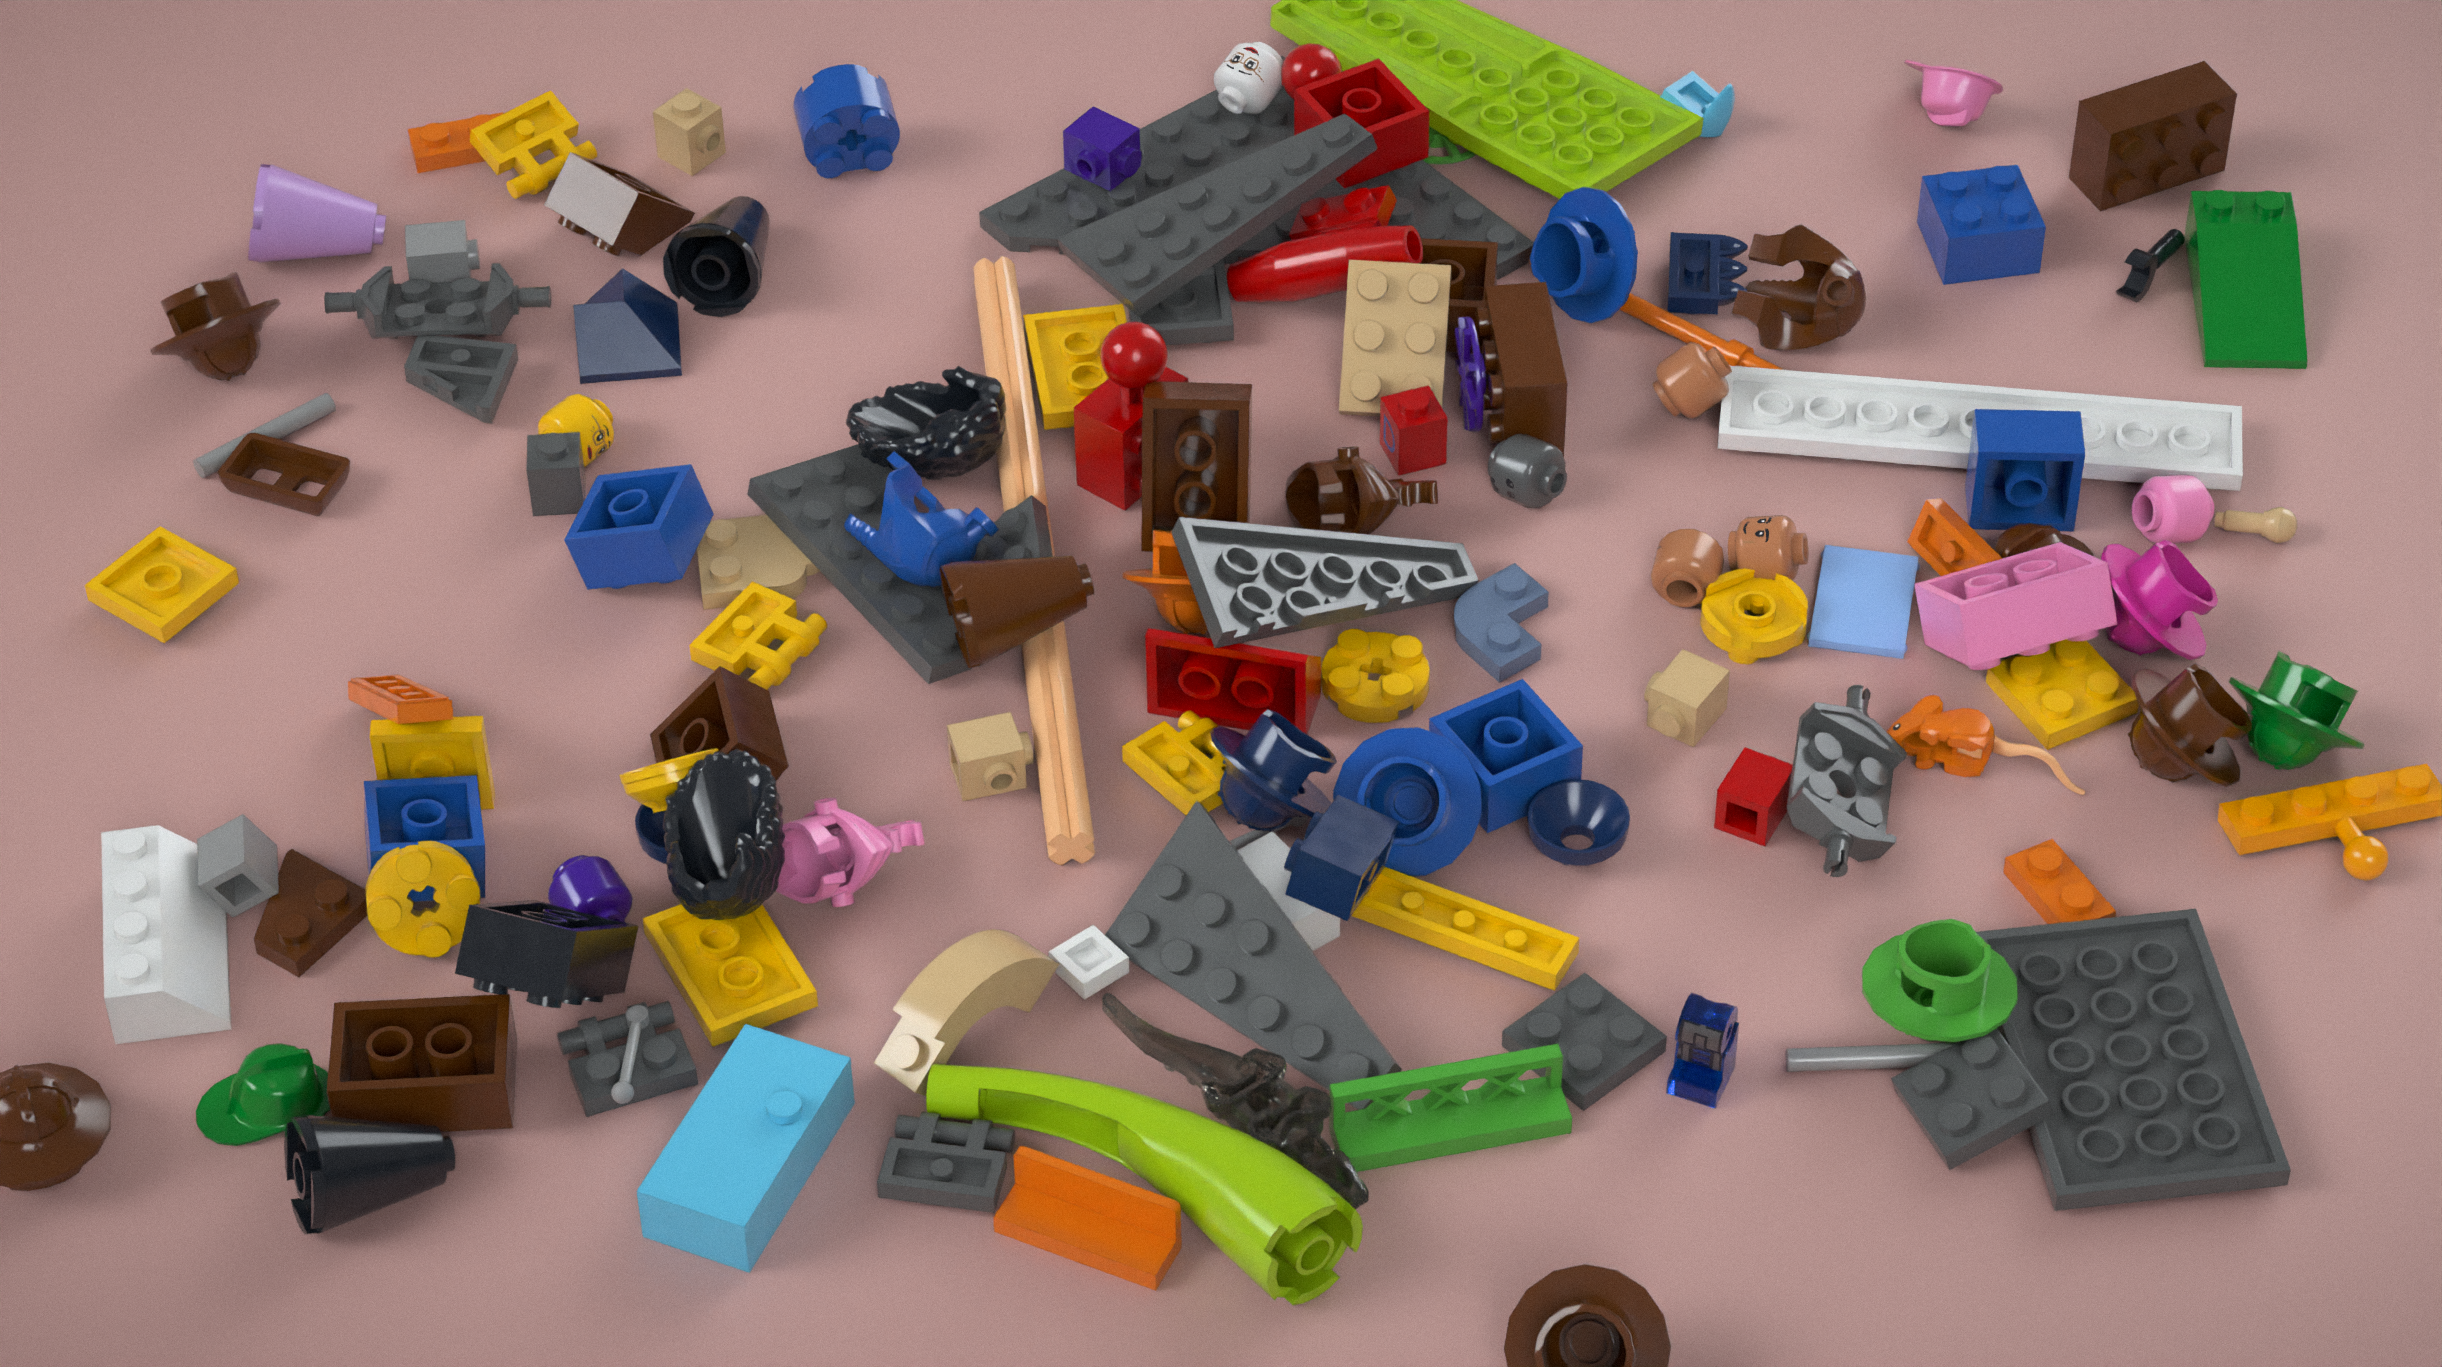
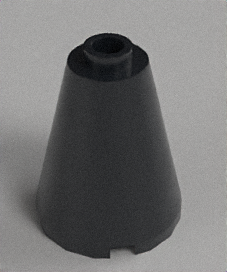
[663,196,770,317]
[284,1115,455,1235]

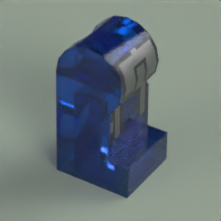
[1666,993,1739,1109]

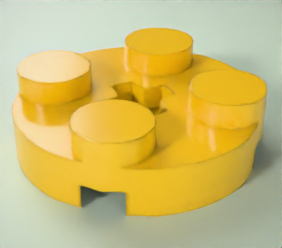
[1700,568,1808,665]
[1321,629,1430,723]
[365,841,480,958]

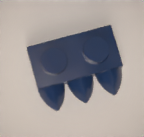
[1667,232,1748,315]

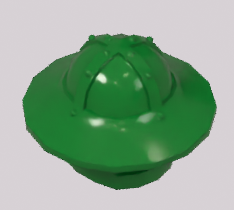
[2229,651,2365,770]

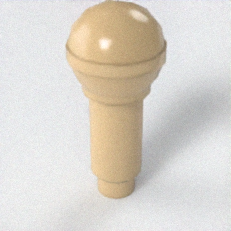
[2215,507,2297,543]

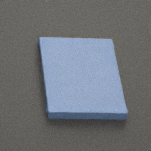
[1807,545,1920,659]

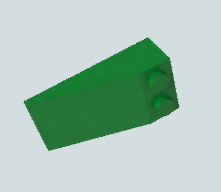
[2184,190,2308,369]

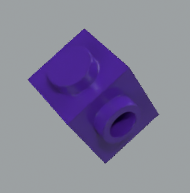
[1063,106,1142,192]

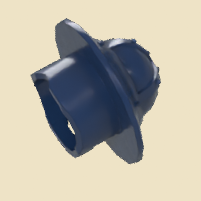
[1210,709,1337,832]

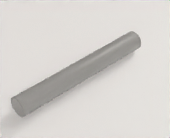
[193,393,336,478]
[1786,1042,1958,1072]

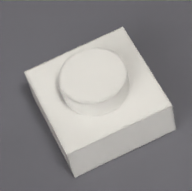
[1048,925,1129,1000]

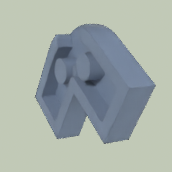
[1454,563,1549,683]

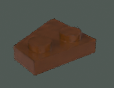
[254,849,368,977]

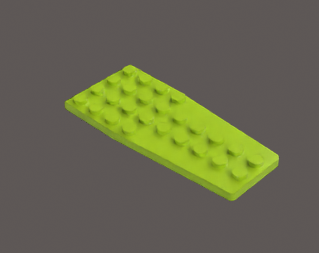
[1270,0,1704,199]

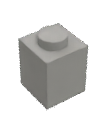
[405,220,480,283]
[197,814,279,917]

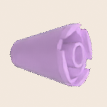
[248,164,386,263]

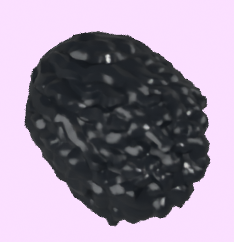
[846,366,1006,480]
[663,749,785,920]

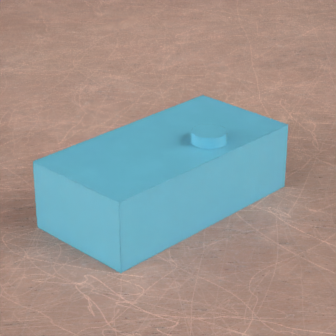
[636,1024,855,1273]

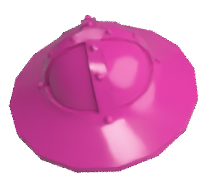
[2101,540,2218,660]

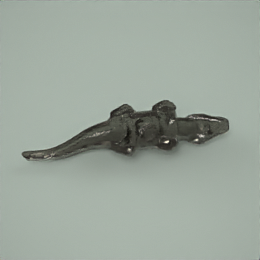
[1102,993,1369,1209]

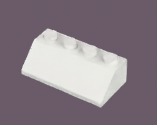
[101,825,231,1045]

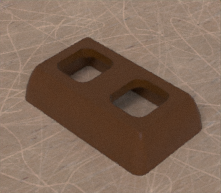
[217,433,350,516]

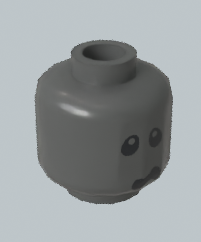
[1488,434,1567,508]

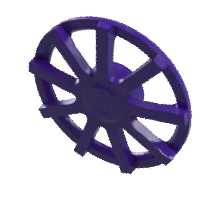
[1455,317,1486,433]

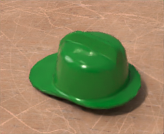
[196,1043,330,1146]

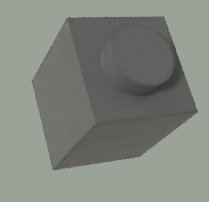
[526,432,586,516]

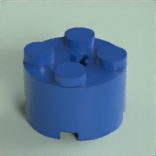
[793,64,900,179]

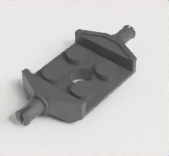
[324,263,551,339]
[1787,685,1907,877]

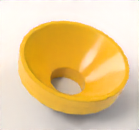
[619,748,719,813]

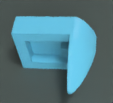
[1660,71,1735,137]

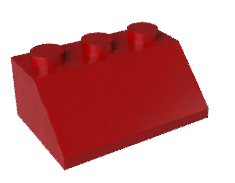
[1145,628,1321,735]

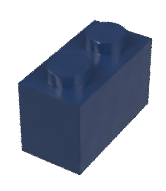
[1284,795,1400,921]

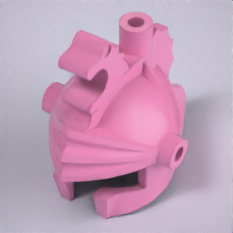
[776,798,925,907]

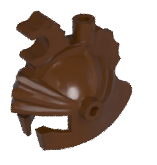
[1285,446,1438,535]

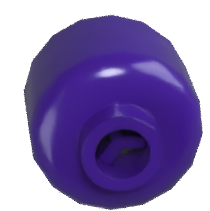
[548,855,633,922]

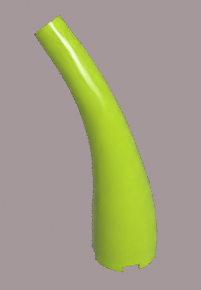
[926,1064,1363,1305]

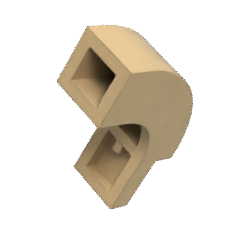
[874,929,1059,1096]

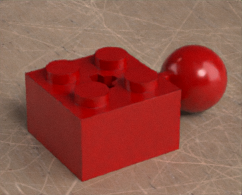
[1281,43,1430,189]
[1074,322,1188,511]

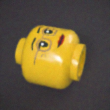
[538,394,614,468]

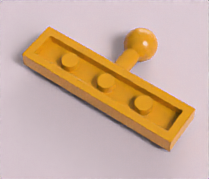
[2218,763,2442,881]

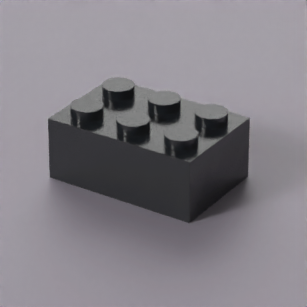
[455,900,639,1008]

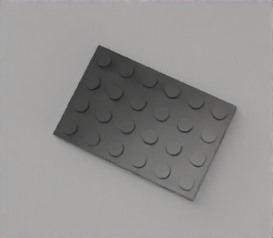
[1976,909,2291,1211]

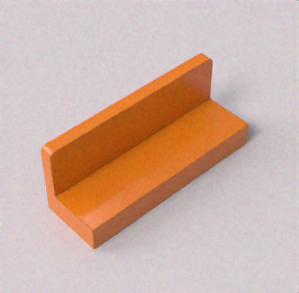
[993,1145,1182,1291]

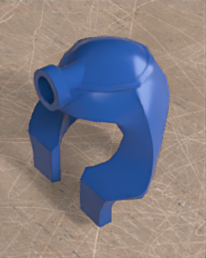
[844,451,999,587]

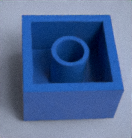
[1917,165,2046,285]
[1965,409,2085,532]
[564,464,714,590]
[1429,679,1583,833]
[364,775,485,902]

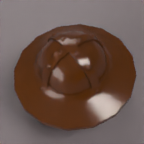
[150,272,281,381]
[2128,663,2252,787]
[0,1063,111,1191]
[1504,1264,1671,1367]

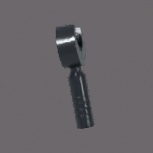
[2116,229,2185,302]

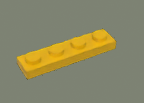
[1352,867,1580,991]

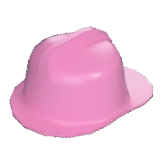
[1904,60,2003,126]

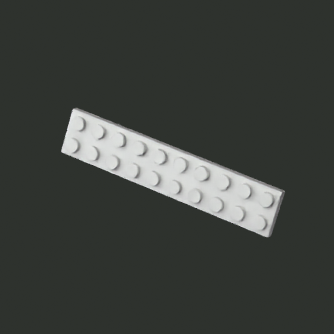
[1717,365,2243,491]

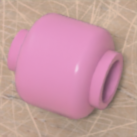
[2132,475,2214,544]

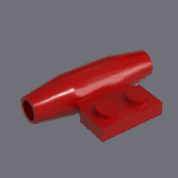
[1227,185,1423,303]

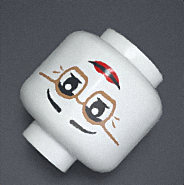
[1214,42,1283,114]

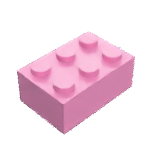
[1914,542,2117,670]

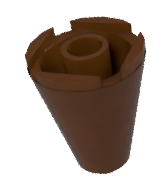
[939,556,1094,668]

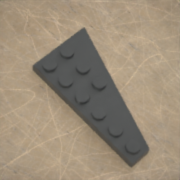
[1056,114,1378,317]
[747,444,972,684]
[1171,517,1479,648]
[1105,801,1402,1110]

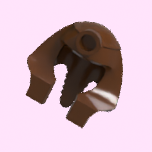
[1732,224,1866,350]

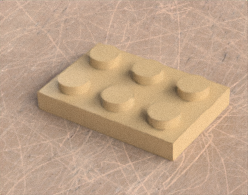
[1339,260,1451,417]

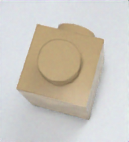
[653,88,726,176]
[1644,649,1730,747]
[947,712,1034,801]

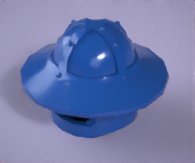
[1530,187,1638,323]
[1333,727,1482,876]

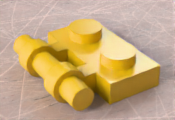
[469,90,597,199]
[689,581,828,690]
[1122,710,1226,815]

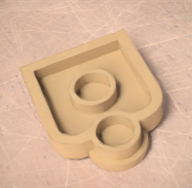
[697,515,820,610]

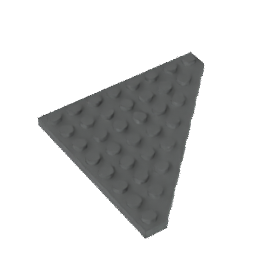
[979,56,1534,280]

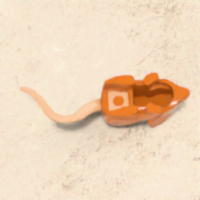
[1886,695,2085,795]

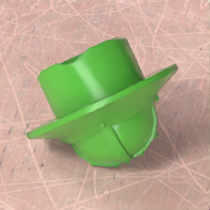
[1862,919,2018,1043]

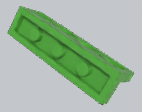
[1329,1044,1572,1174]

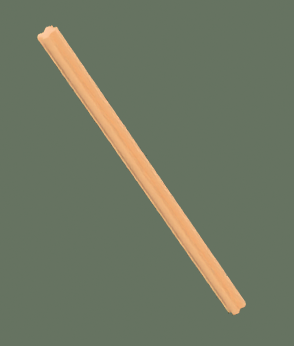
[973,256,1095,866]

